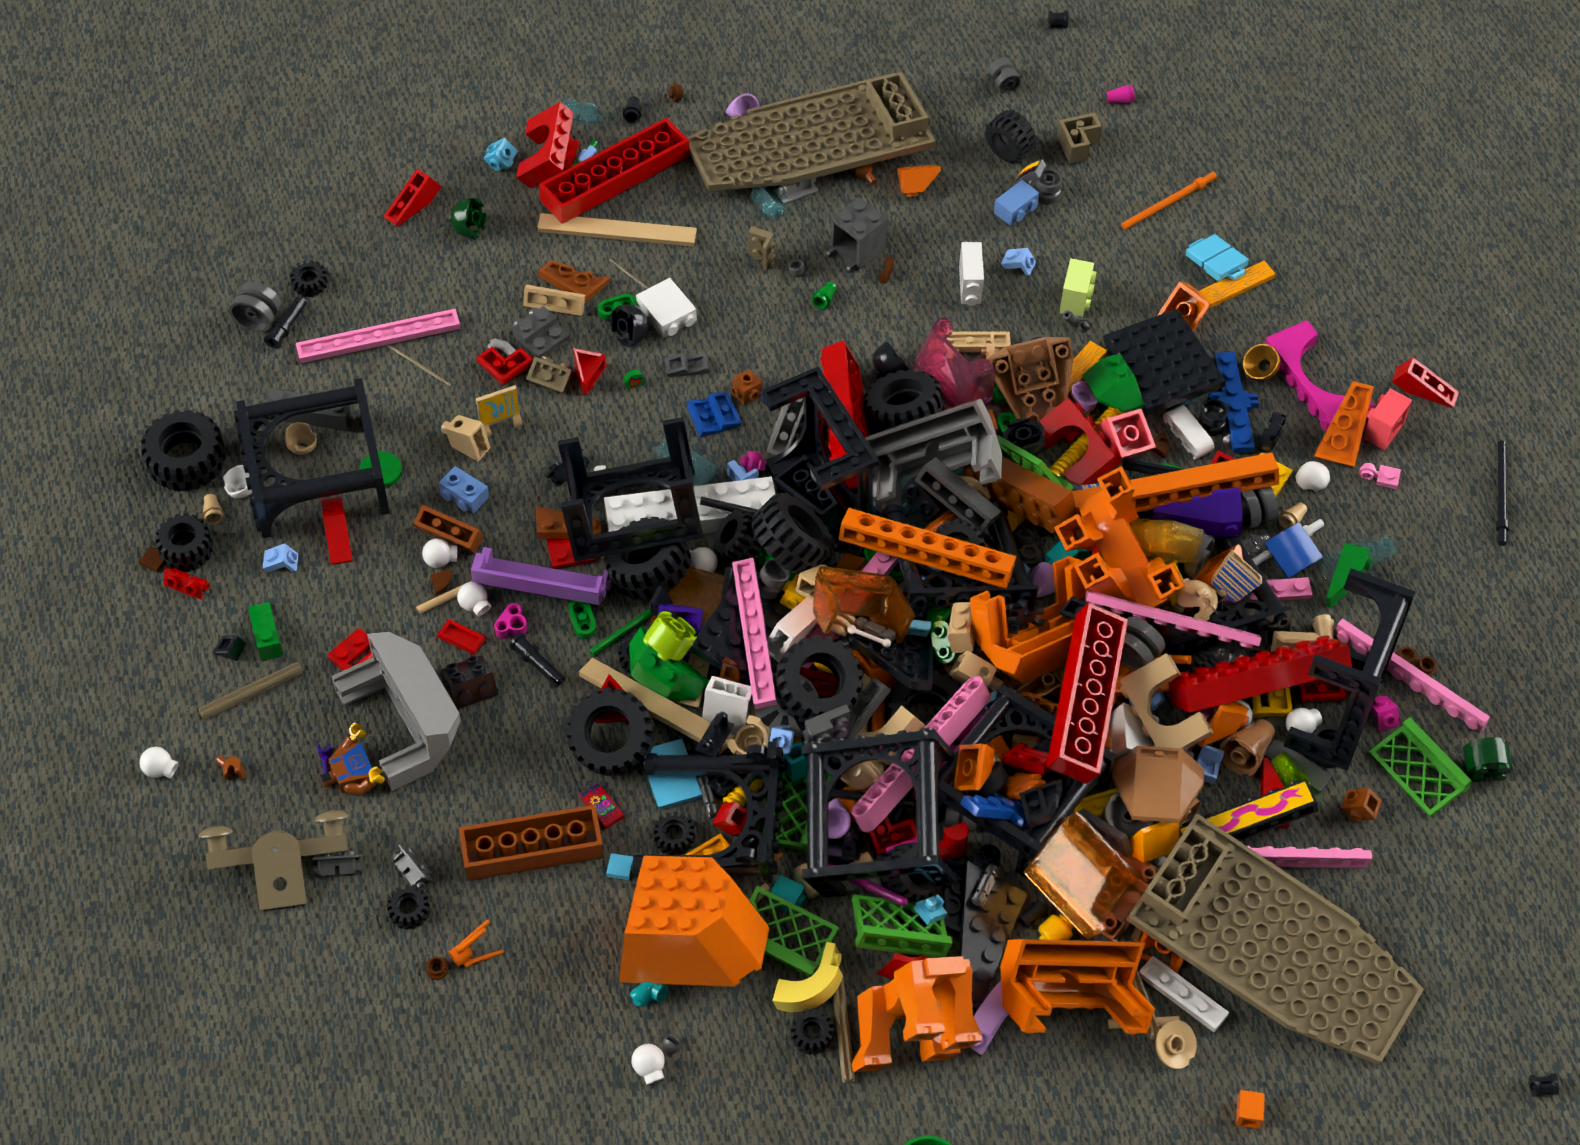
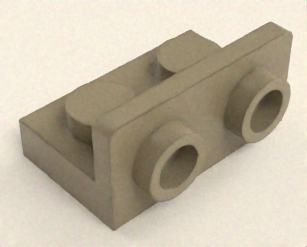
[748,226,776,271]
[526,356,576,394]

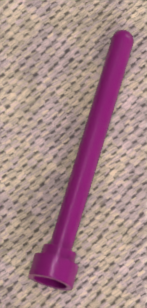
[828,859,908,906]

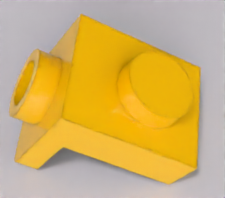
[780,574,806,610]

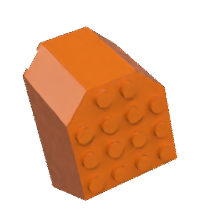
[619,856,769,987]

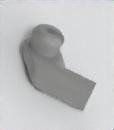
[487,338,516,356]

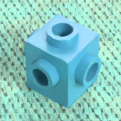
[484,138,518,171]

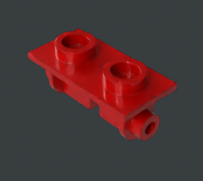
[164,568,210,600]

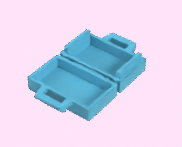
[1186,234,1249,282]

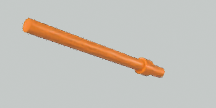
[1121,172,1217,230]

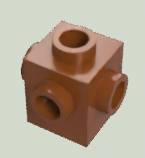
[731,369,762,405]
[1341,788,1382,822]

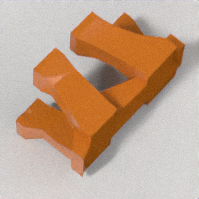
[1054,466,1185,615]
[852,956,982,1072]

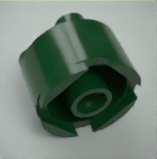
[1463,737,1513,782]

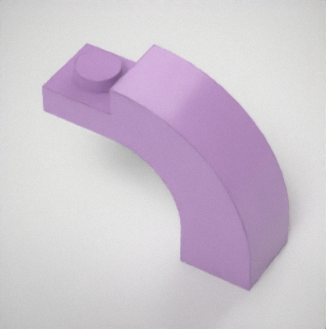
[970,981,1009,1055]

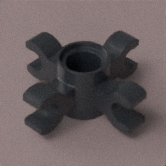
[1006,599,1046,634]

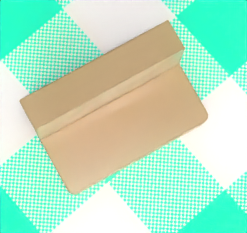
[1271,631,1320,652]

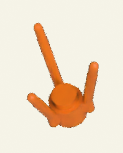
[448,920,504,968]

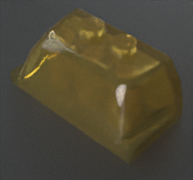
[1129,519,1204,566]

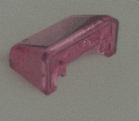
[914,316,995,409]

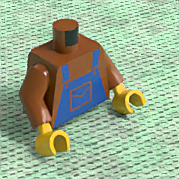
[320,723,385,795]

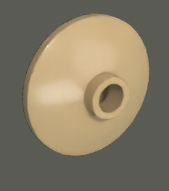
[1156,1020,1197,1069]

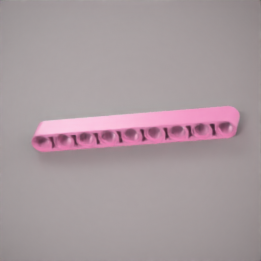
[851,676,991,832]

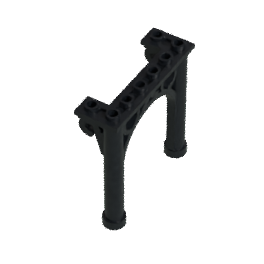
[882,501,1039,625]
[1152,536,1292,672]
[633,738,787,883]

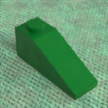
[1326,543,1373,608]
[248,602,283,661]

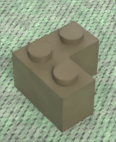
[1057,113,1102,164]

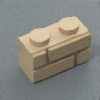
[947,602,975,653]

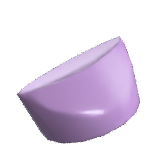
[726,93,759,117]
[1071,381,1098,411]
[1029,562,1055,598]
[828,798,851,839]

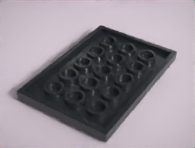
[1103,309,1226,414]
[689,568,792,686]

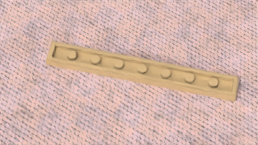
[537,213,697,247]
[579,658,734,755]

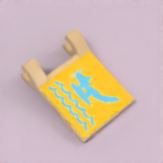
[476,385,523,437]

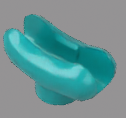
[631,982,668,1007]

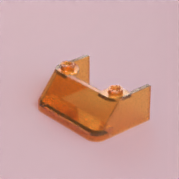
[813,566,915,643]

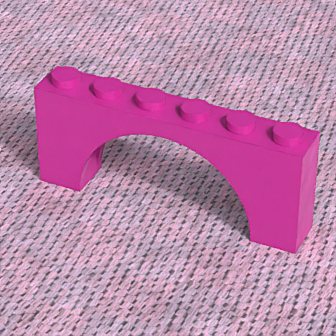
[1265,320,1376,431]

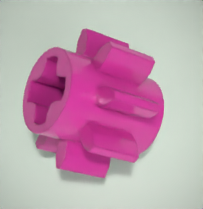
[740,450,767,473]

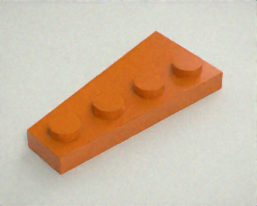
[1313,381,1374,467]

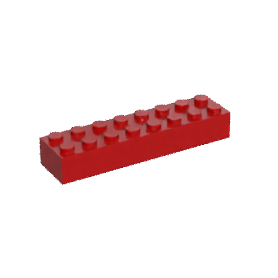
[539,118,689,224]
[820,340,868,489]
[1046,603,1128,784]
[1168,636,1352,713]

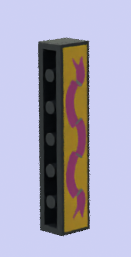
[1179,779,1318,841]

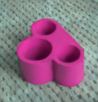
[494,603,527,639]

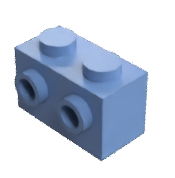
[994,180,1039,226]
[439,466,489,514]

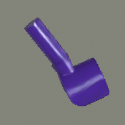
[317,743,332,774]

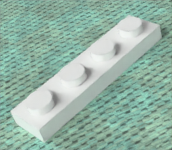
[1139,956,1229,1032]

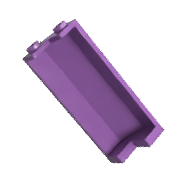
[471,547,613,605]

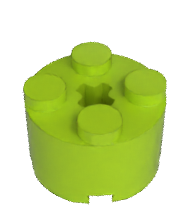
[643,611,697,662]

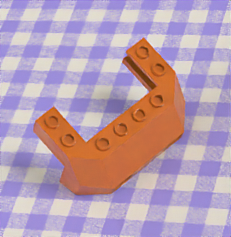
[970,556,1120,683]
[1000,939,1155,1035]

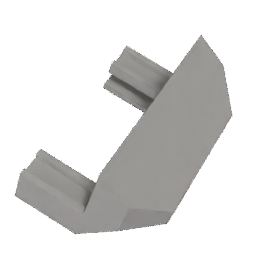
[865,399,1002,517]
[332,632,461,791]

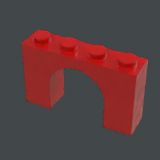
[516,102,574,188]
[1039,397,1121,486]

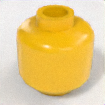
[1038,914,1073,940]

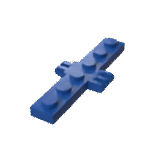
[1208,352,1259,453]
[960,793,1033,828]

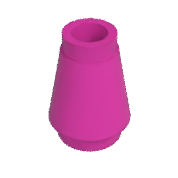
[1107,85,1135,104]

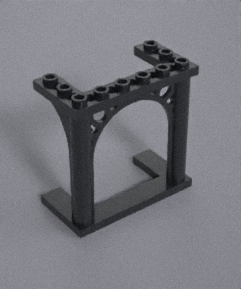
[760,366,879,552]
[234,378,390,538]
[558,417,703,562]
[1283,568,1416,771]
[937,684,1116,884]
[801,728,957,897]

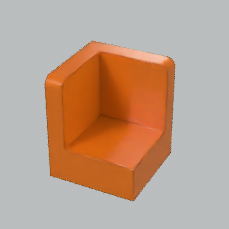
[1236,1090,1265,1129]

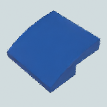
[687,392,742,437]
[1264,522,1323,579]

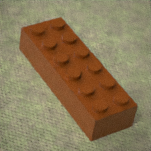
[963,457,1077,534]
[459,805,604,880]

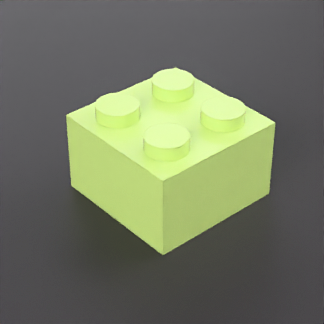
[1060,258,1097,317]

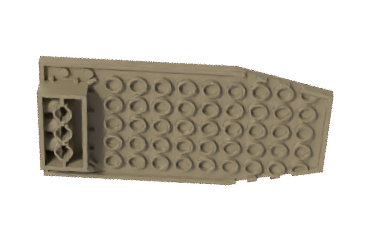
[686,72,936,191]
[1126,813,1424,1065]

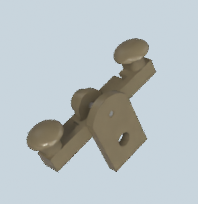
[198,810,349,910]

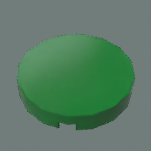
[359,451,402,489]

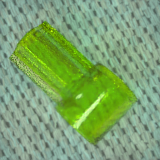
[1270,752,1310,787]

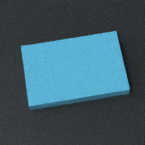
[643,739,702,810]

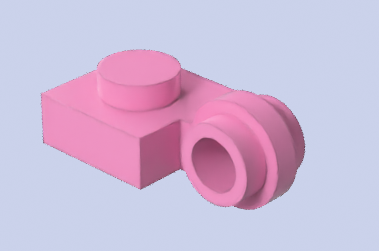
[1359,463,1401,489]

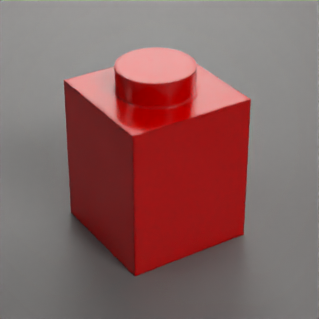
[712,801,747,835]

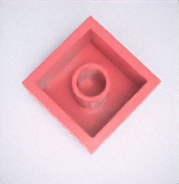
[1363,388,1412,451]
[1096,409,1156,461]

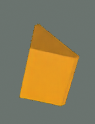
[1129,822,1179,863]

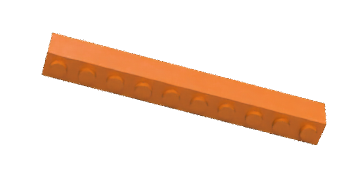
[1072,452,1279,517]

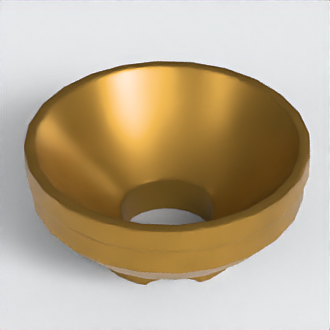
[1243,344,1280,381]

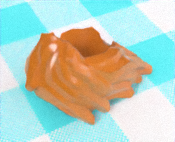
[1002,771,1047,801]

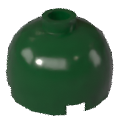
[450,198,487,238]

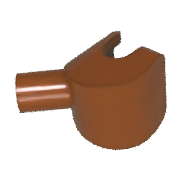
[856,164,877,185]
[216,755,246,781]

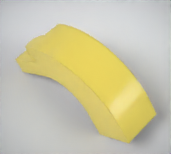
[772,942,843,1012]

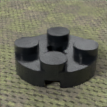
[1259,411,1287,453]

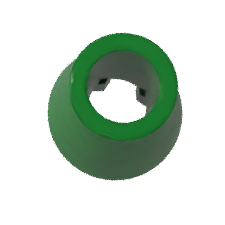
[812,281,837,309]

